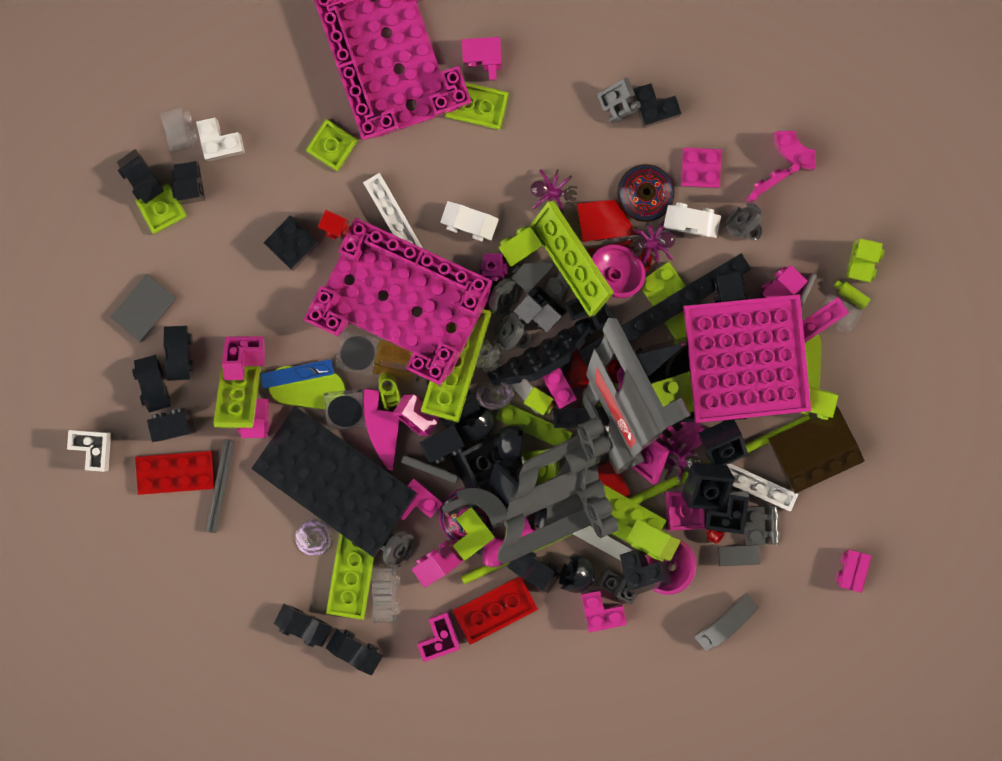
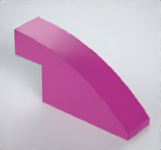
[364,389,400,470]

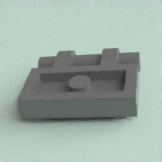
[597,78,641,123]
[745,506,780,545]

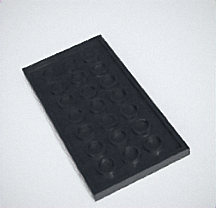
[251,406,418,557]

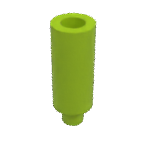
[833,280,871,310]

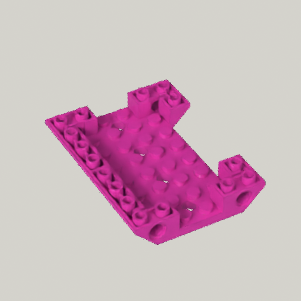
[314,0,472,140]
[303,217,493,386]

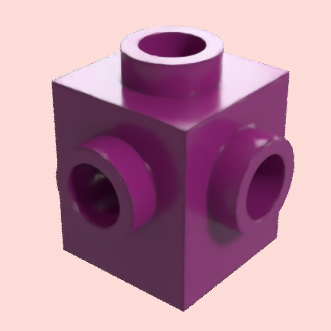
[479,253,508,284]

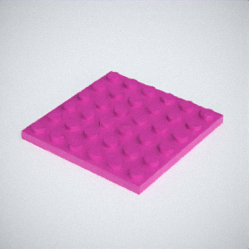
[683,295,811,423]

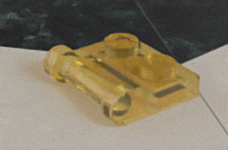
[372,340,413,381]

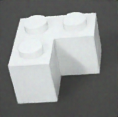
[196,118,245,162]
[67,430,111,472]

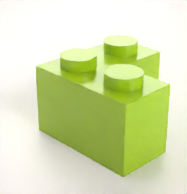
[845,238,885,283]
[627,519,681,562]

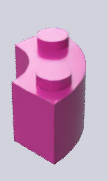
[773,131,815,171]

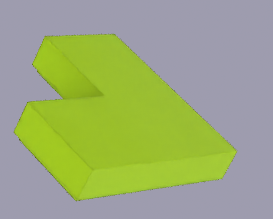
[453,506,495,561]

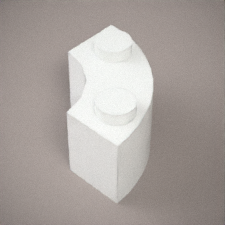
[440,201,499,242]
[663,203,721,238]

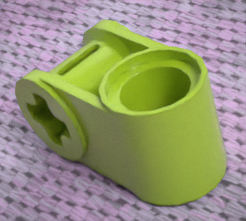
[378,372,402,411]

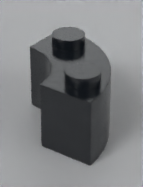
[117,149,164,204]
[163,326,194,381]
[132,355,171,412]
[507,552,561,593]
[274,603,332,647]
[326,628,383,676]

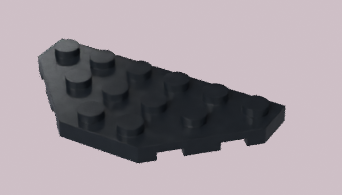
[487,319,595,386]

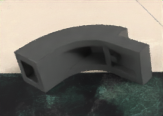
[442,488,507,529]
[694,593,759,651]

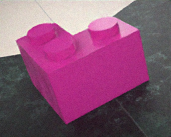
[760,265,808,298]
[222,336,266,380]
[238,399,269,438]
[401,478,444,521]
[412,538,464,588]
[581,589,627,633]
[417,611,461,662]

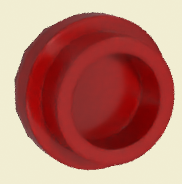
[706,529,725,544]

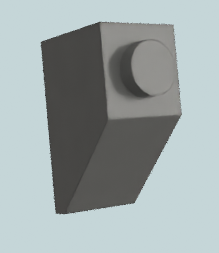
[511,262,554,294]

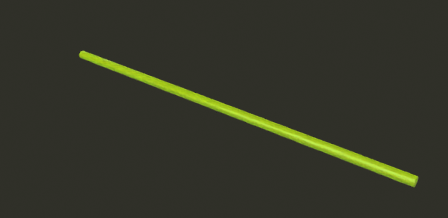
[461,415,810,584]

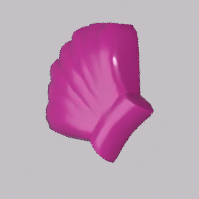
[483,533,504,567]

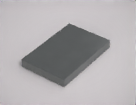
[110,274,177,342]
[401,454,459,483]

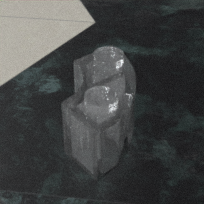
[372,568,400,622]

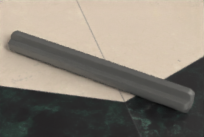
[206,439,235,533]

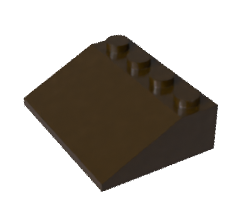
[768,406,865,494]

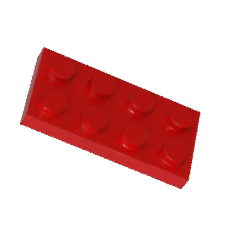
[135,451,215,495]
[453,576,538,645]

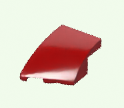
[577,200,638,242]

